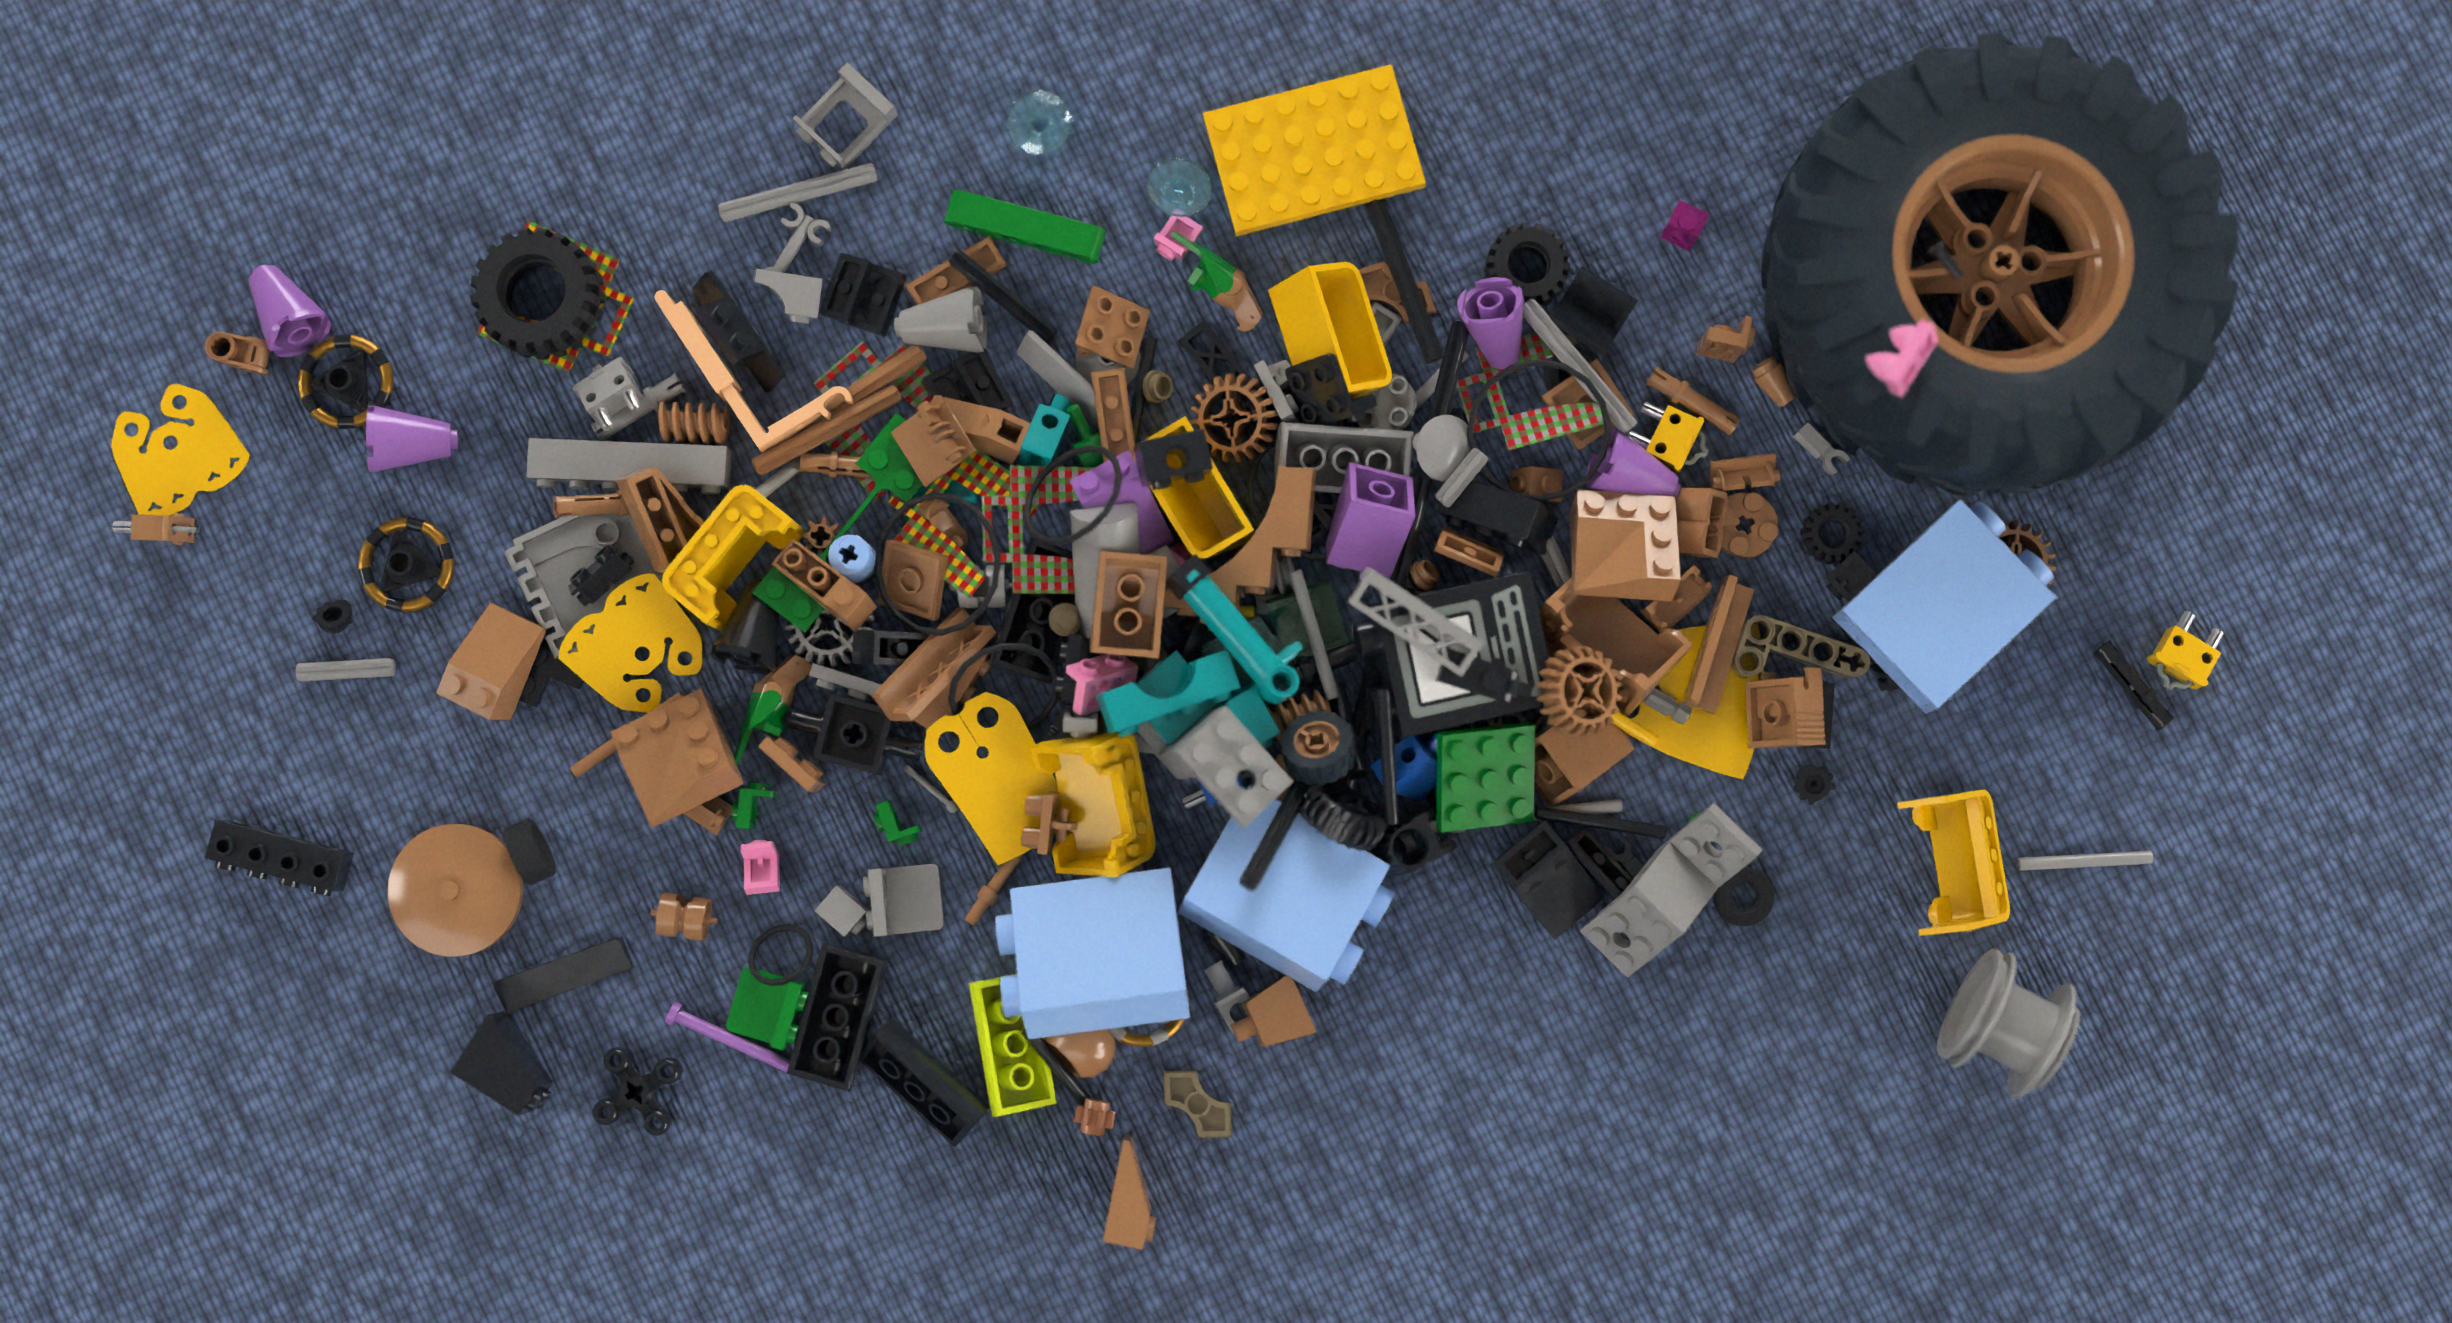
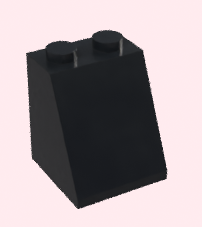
[450,1011,553,1116]

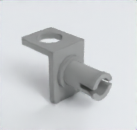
[1203,960,1250,1034]

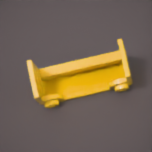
[1897,789,2010,936]

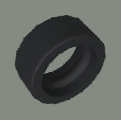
[503,818,556,885]

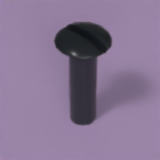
[1928,240,1964,281]

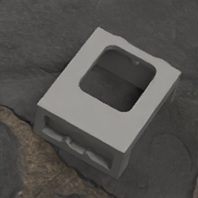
[793,62,898,170]

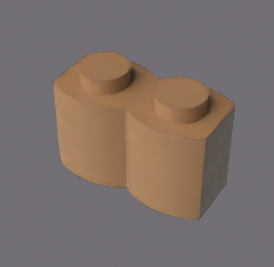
[1675,488,1728,558]

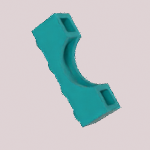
[1095,650,1241,737]

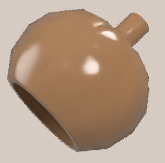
[1045,1029,1116,1078]

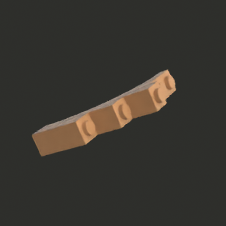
[1163,467,1317,631]

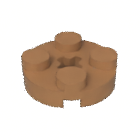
[1721,492,1778,559]

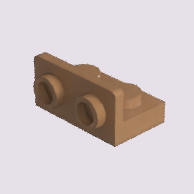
[1695,316,1756,363]

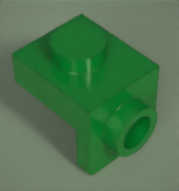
[732,782,778,830]
[873,800,923,846]

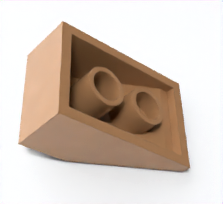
[1089,551,1168,658]
[436,603,547,720]
[1103,1134,1156,1250]

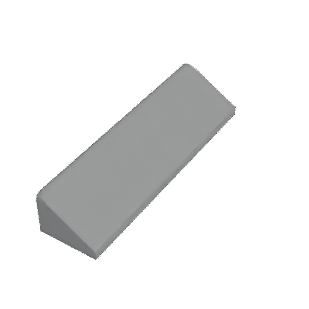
[1017,330,1099,430]

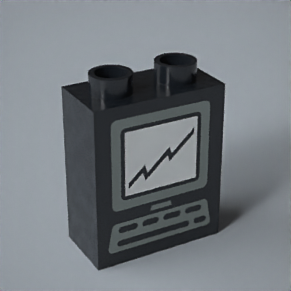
[1352,571,1549,738]

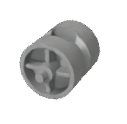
[949,564,1013,608]

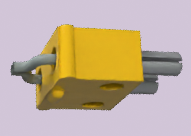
[1628,402,1709,474]
[2147,611,2224,690]

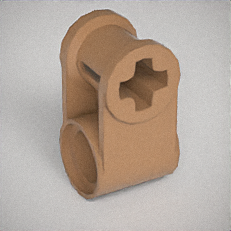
[205,332,270,376]

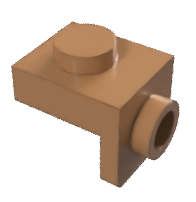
[1510,466,1563,504]

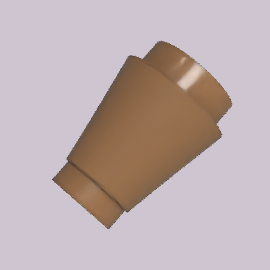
[1751,356,1796,407]

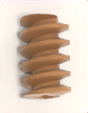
[658,402,731,445]
[1265,690,1331,743]

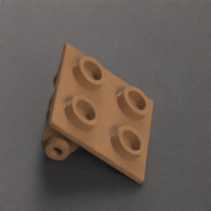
[1074,285,1150,370]
[891,395,976,488]

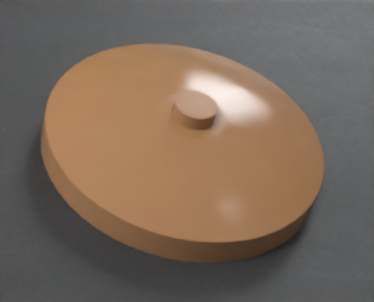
[388,824,523,957]

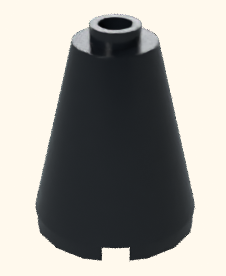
[710,579,779,675]

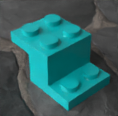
[1211,677,1285,749]

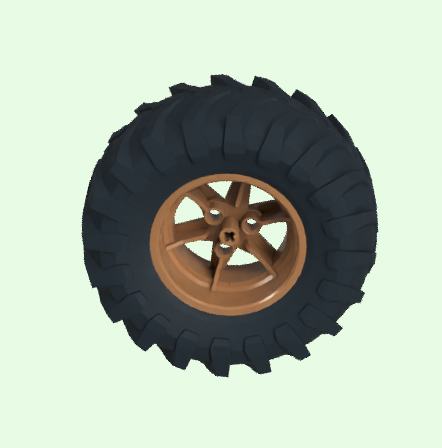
[1761,33,2239,496]

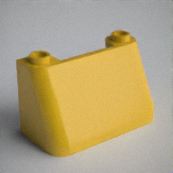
[662,485,808,632]
[1031,732,1156,877]

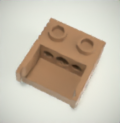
[1745,668,1825,748]

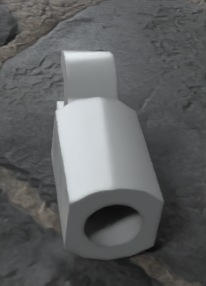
[1793,421,1849,476]

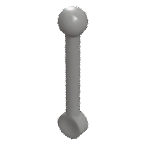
[903,764,959,813]

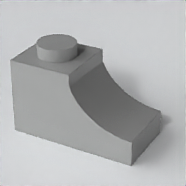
[753,269,823,324]

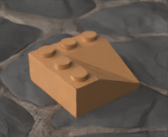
[1569,489,1681,602]
[611,688,744,827]

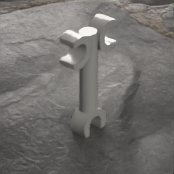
[764,203,832,273]

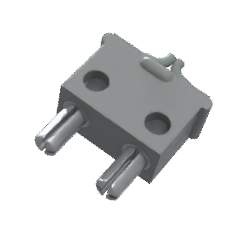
[572,357,643,431]

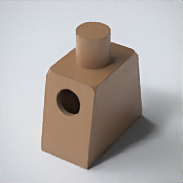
[1231,975,1317,1047]

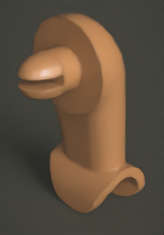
[918,492,968,550]

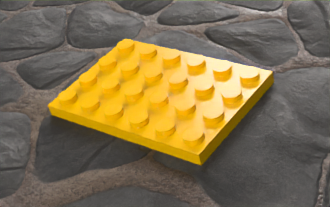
[1203,64,1426,237]

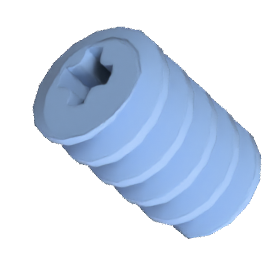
[828,534,876,583]

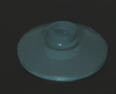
[1007,91,1072,156]
[1147,158,1212,217]

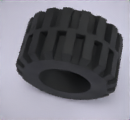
[1484,222,1570,306]

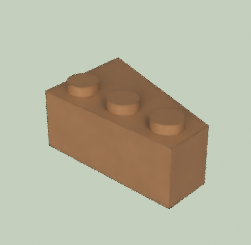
[616,467,704,573]

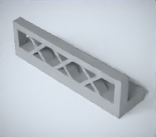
[1348,566,1484,677]

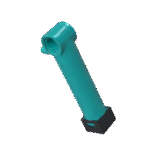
[1165,554,1303,704]

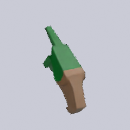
[1170,231,1263,332]
[734,655,812,764]

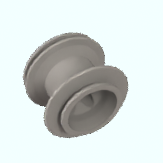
[1937,948,2080,1099]

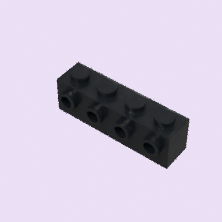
[205,819,354,896]

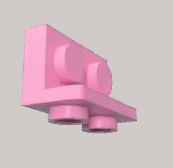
[1066,654,1138,716]

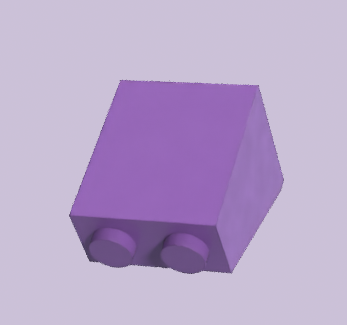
[1069,450,1175,555]
[1326,462,1415,578]

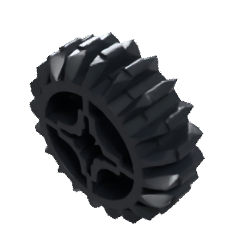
[1300,781,1387,851]

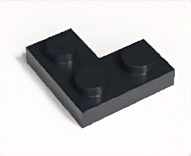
[519,639,584,707]

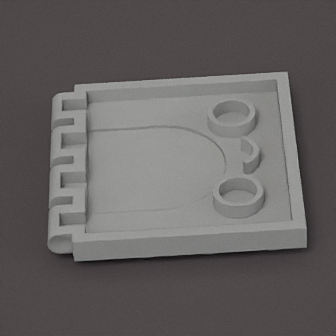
[504,492,677,659]

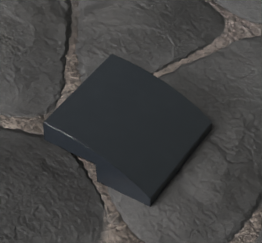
[819,252,907,337]
[921,349,1013,411]

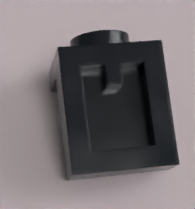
[1825,550,1879,602]

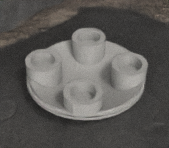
[1355,374,1417,430]
[1413,415,1475,481]

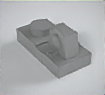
[1254,360,1300,423]
[1063,705,1099,737]

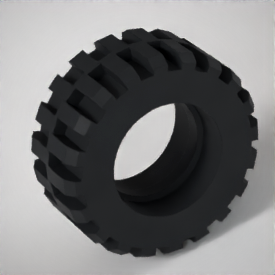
[470,228,605,360]

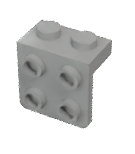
[863,864,944,937]

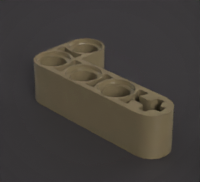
[1731,615,1870,679]

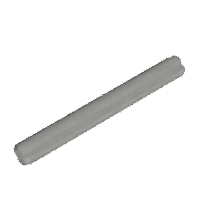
[718,163,877,222]
[1521,299,1637,434]

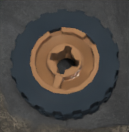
[1280,710,1357,785]

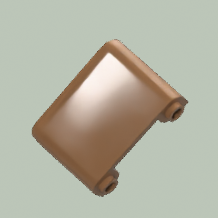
[1539,577,1693,716]

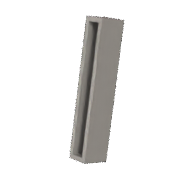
[526,438,732,495]

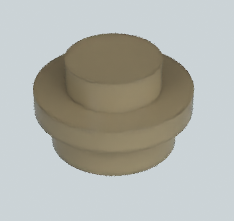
[1143,370,1173,403]
[1049,603,1082,636]

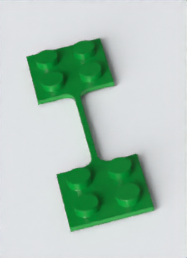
[752,413,923,633]

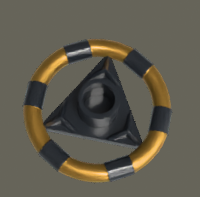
[298,335,394,429]
[358,517,454,613]

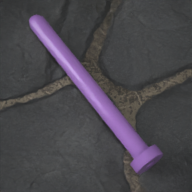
[665,1001,796,1077]

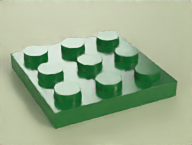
[1436,722,1535,833]

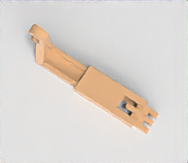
[654,290,854,453]

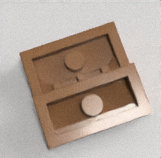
[1434,526,1504,578]

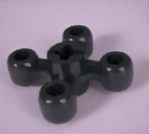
[593,1047,683,1136]

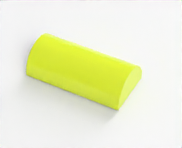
[969,974,1057,1117]

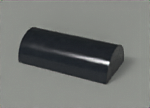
[988,537,1075,684]
[786,943,887,1092]
[860,1017,990,1147]

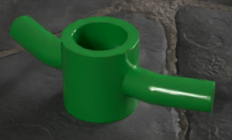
[1066,404,1104,467]

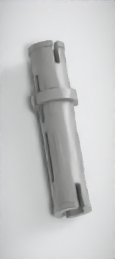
[591,373,686,441]

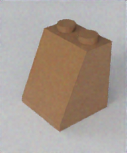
[1534,709,1634,806]

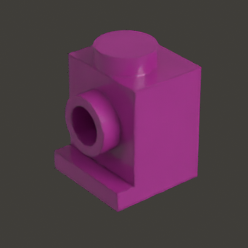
[1660,200,1709,252]

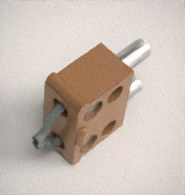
[112,513,200,545]

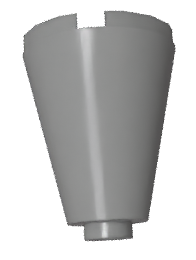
[894,286,988,353]

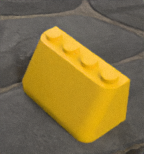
[1268,262,1392,400]
[1134,416,1254,560]

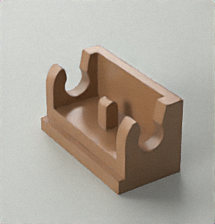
[1640,565,1712,634]

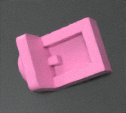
[1154,209,1203,262]
[740,840,780,895]

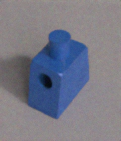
[1371,729,1446,800]

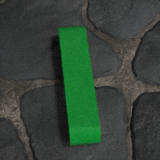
[944,190,1107,264]

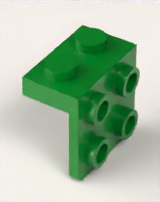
[726,967,809,1050]

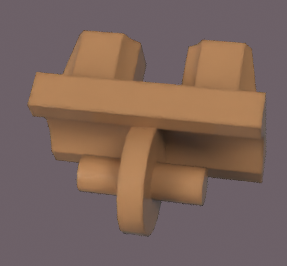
[1021,792,1077,855]

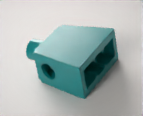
[1020,394,1071,466]

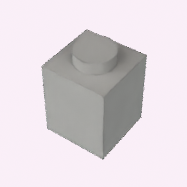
[815,885,869,937]

